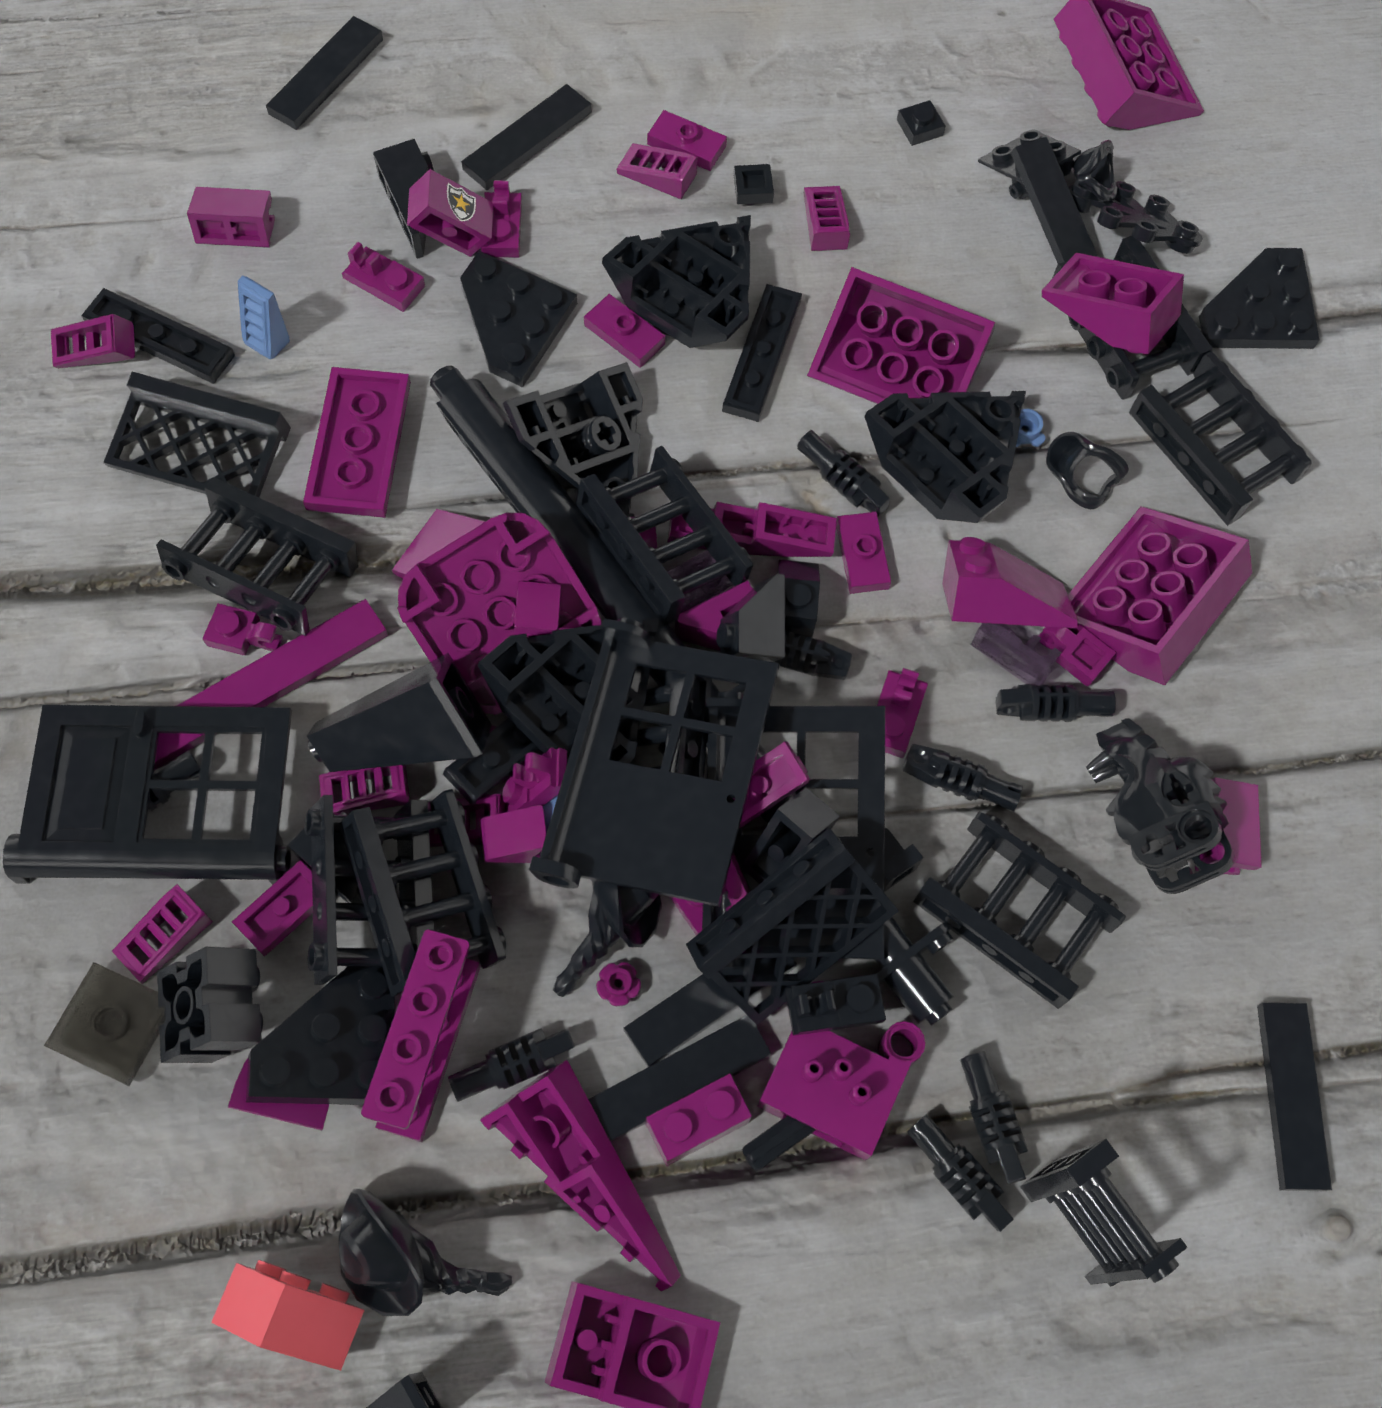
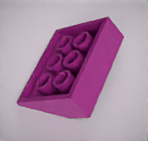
[1053,0,1204,130]
[807,267,995,404]
[1068,506,1253,685]

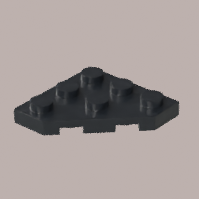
[1199,248,1320,349]
[460,251,578,387]
[246,966,395,1105]

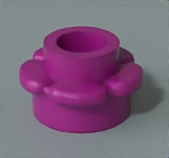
[596,962,641,1006]

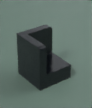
[871,828,924,892]

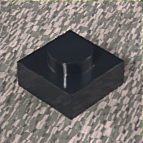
[897,100,946,146]
[733,164,774,205]

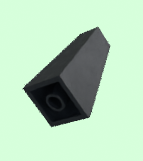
[307,653,492,772]

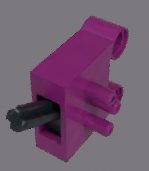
[742,981,926,1171]

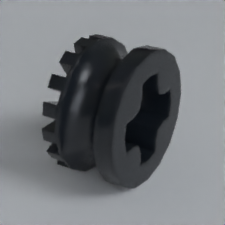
[581,416,621,456]

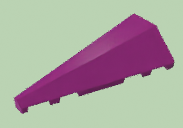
[480,1060,681,1292]

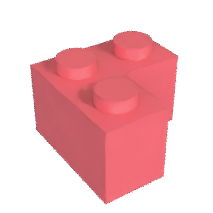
[211,1260,364,1371]

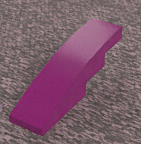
[667,501,837,557]

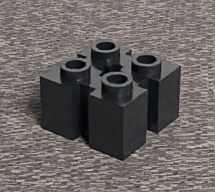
[157,946,263,1063]

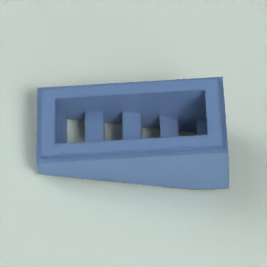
[238,275,290,359]

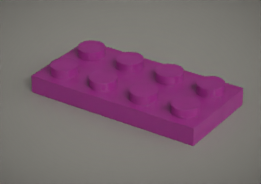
[303,367,411,518]

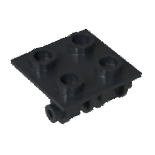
[978,130,1081,199]

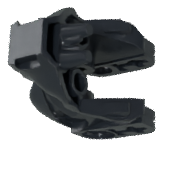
[1086,718,1235,894]

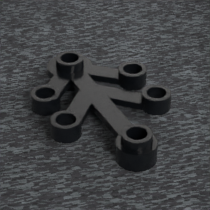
[1069,180,1203,254]

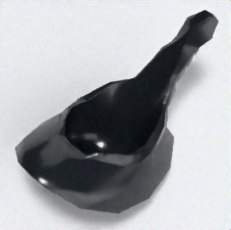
[553,880,662,997]
[338,1189,512,1316]

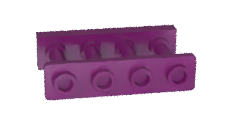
[361,929,481,1143]

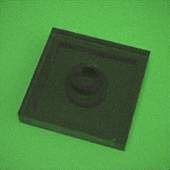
[44,962,165,1086]

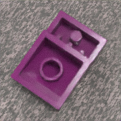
[545,1281,721,1408]

